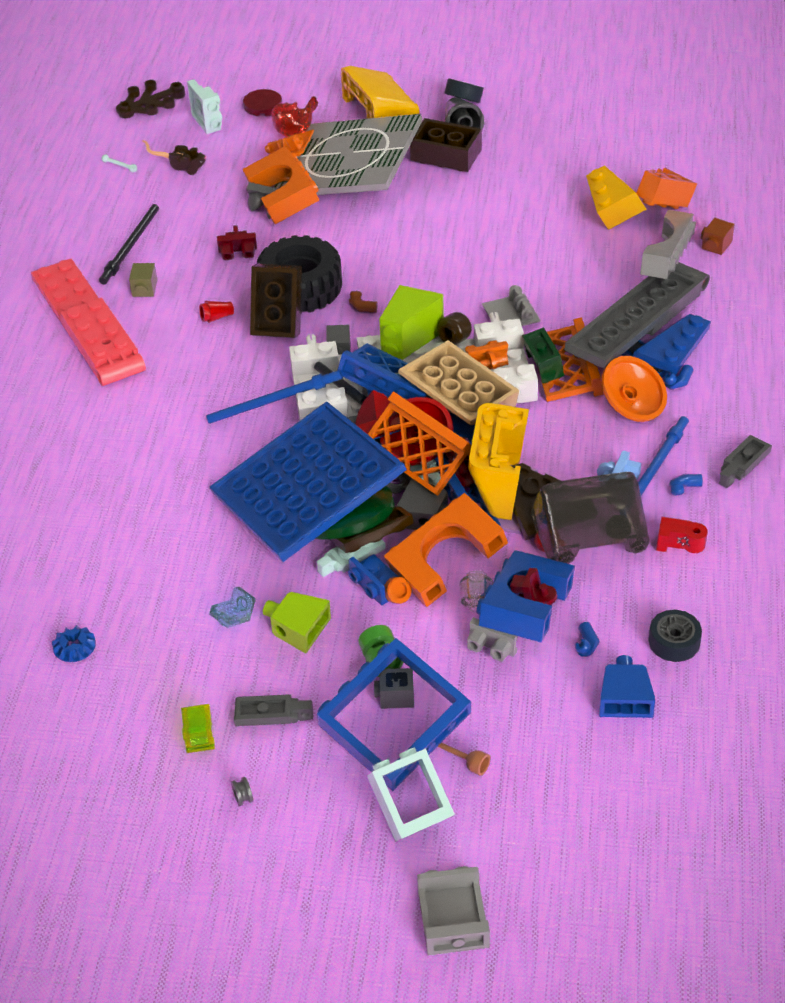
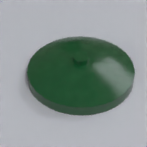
[315,486,395,539]

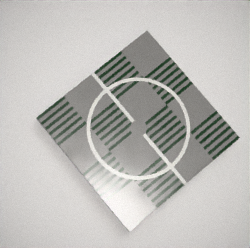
[274,114,423,195]

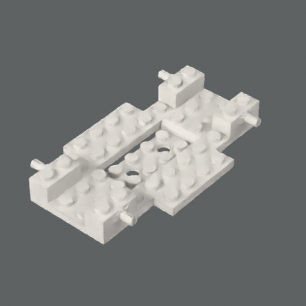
[289,312,538,420]

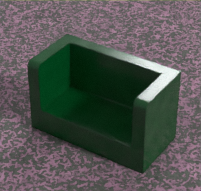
[522,327,565,383]

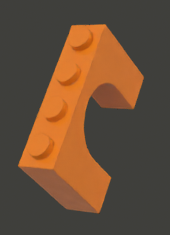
[242,146,319,224]
[384,493,508,607]

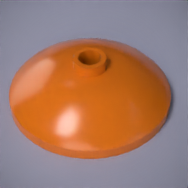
[602,356,667,422]

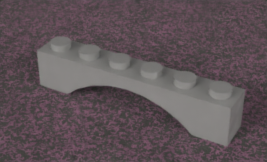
[640,210,696,279]

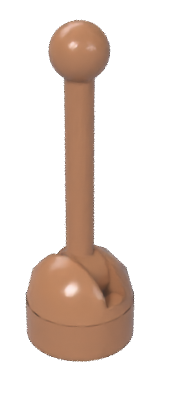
[438,743,491,776]

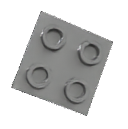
[482,285,540,326]

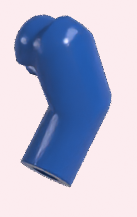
[663,365,694,389]
[669,474,703,495]
[575,622,600,657]

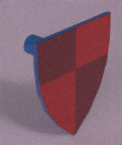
[355,390,401,440]

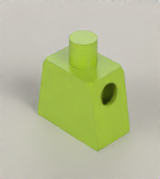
[263,592,331,653]

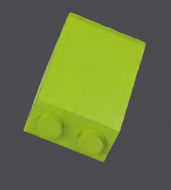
[379,285,444,360]

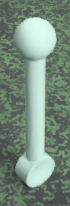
[101,154,137,172]

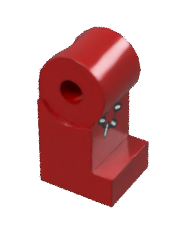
[656,516,708,553]

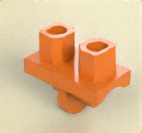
[465,340,509,369]

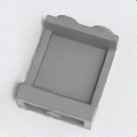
[417,866,490,956]

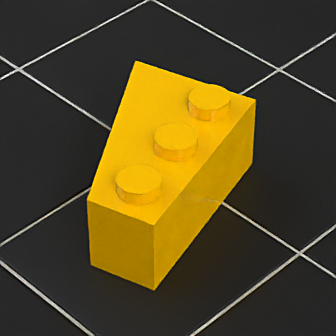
[586,165,647,230]

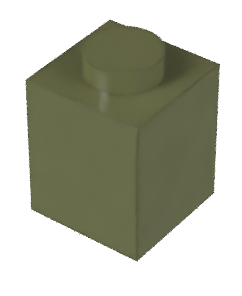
[129,263,157,297]

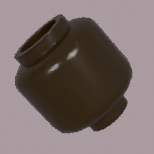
[437,312,472,345]

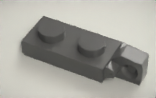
[719,435,772,488]
[234,694,313,726]

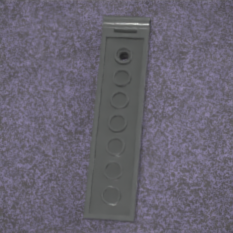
[564,262,710,369]

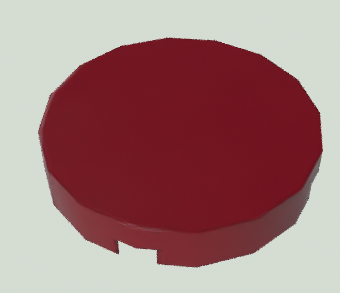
[243,89,282,116]

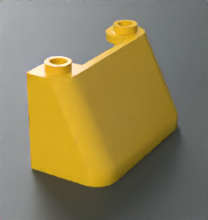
[341,66,420,119]
[468,403,529,520]

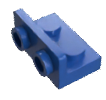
[348,554,399,606]

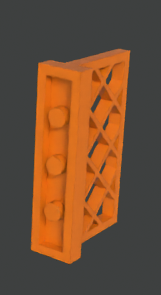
[537,317,604,402]
[368,391,471,496]

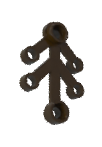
[116,80,185,118]

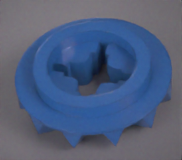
[52,625,96,662]

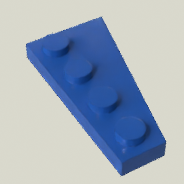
[633,314,711,375]

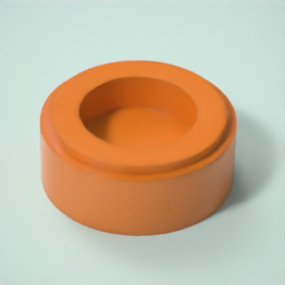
[384,577,412,604]

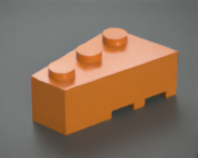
[636,168,697,209]

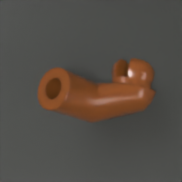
[349,291,378,313]

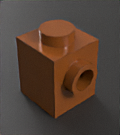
[700,217,735,255]

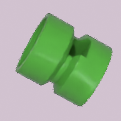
[358,625,404,677]

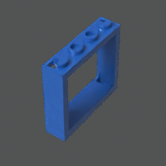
[317,638,471,791]

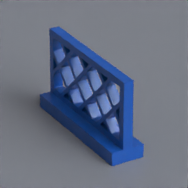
[338,343,433,400]

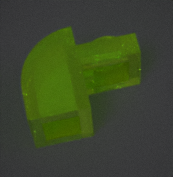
[181,704,215,753]

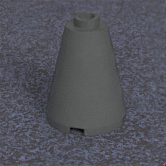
[445,97,485,130]

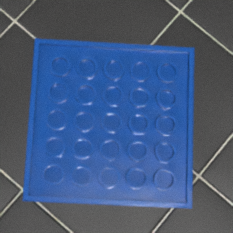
[209,402,407,562]

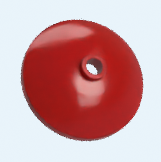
[380,397,453,465]

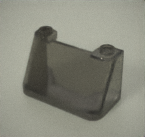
[530,472,650,564]

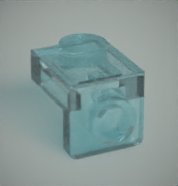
[209,586,256,628]

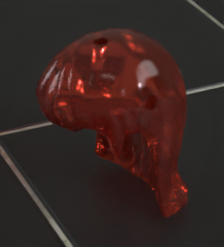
[271,96,318,137]

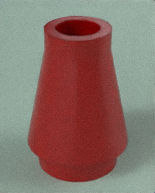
[199,301,234,323]

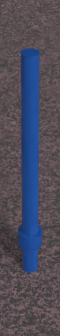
[206,370,343,424]
[619,416,689,518]

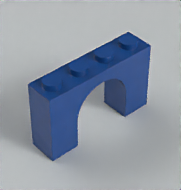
[476,550,575,643]

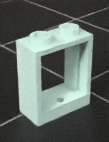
[367,747,455,842]

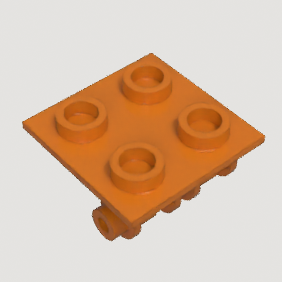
[265,129,314,157]

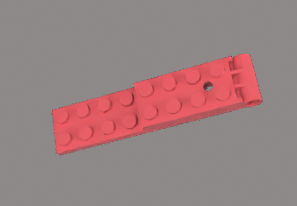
[31,258,146,386]

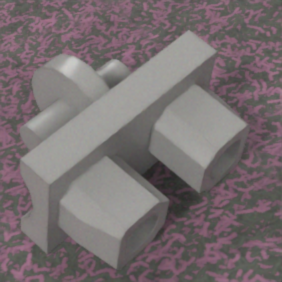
[467,617,518,662]

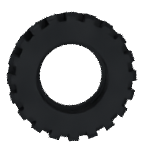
[257,235,342,314]

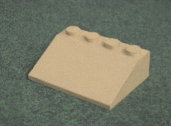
[398,340,519,425]

